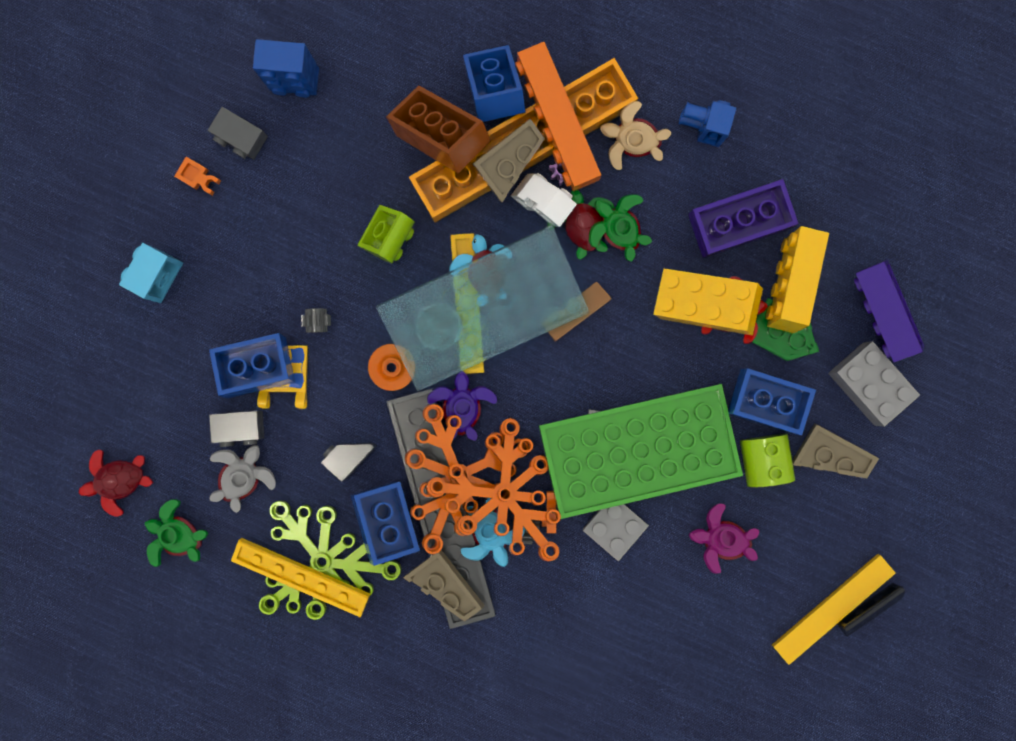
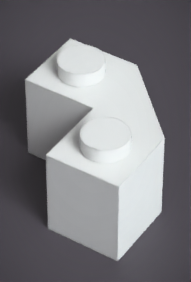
[511,173,577,227]

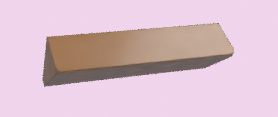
[541,282,612,342]

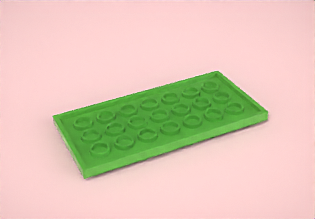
[539,384,743,519]

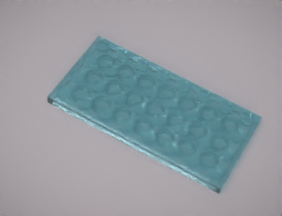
[376,225,590,391]

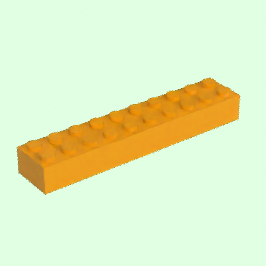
[409,58,638,222]

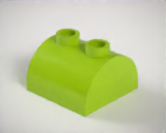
[357,205,415,264]
[740,433,795,487]

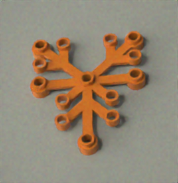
[405,404,529,554]
[426,418,561,561]

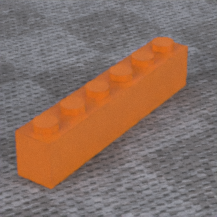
[515,42,601,191]

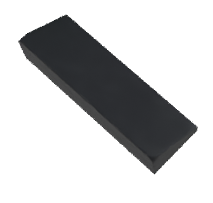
[837,583,905,637]

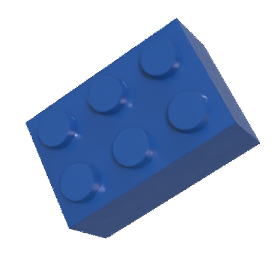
[253,39,319,98]
[463,45,526,122]
[209,333,295,399]
[728,368,816,436]
[351,481,420,566]

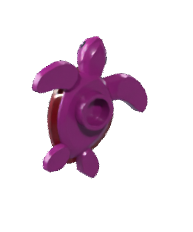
[689,504,759,574]

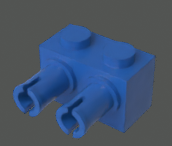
[678,100,736,147]

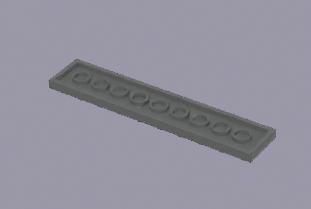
[386,389,496,629]

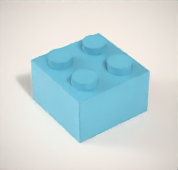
[119,243,183,303]

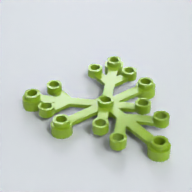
[259,500,401,620]

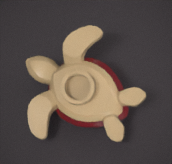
[600,101,671,170]

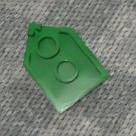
[752,298,819,361]

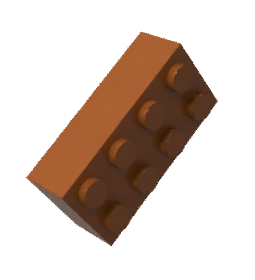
[386,86,491,173]

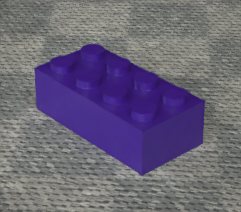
[688,179,799,258]
[854,259,925,362]

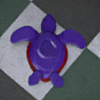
[427,371,497,441]

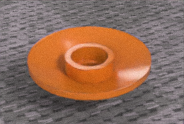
[368,344,415,391]

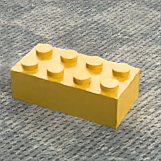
[766,226,829,333]
[653,268,763,335]

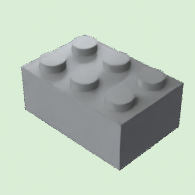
[828,341,920,427]

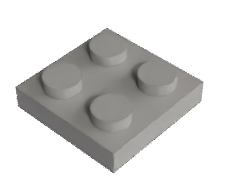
[582,504,649,561]

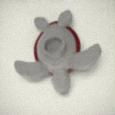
[210,445,276,513]

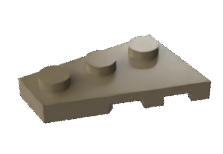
[472,119,545,203]
[792,423,879,478]
[403,550,485,622]

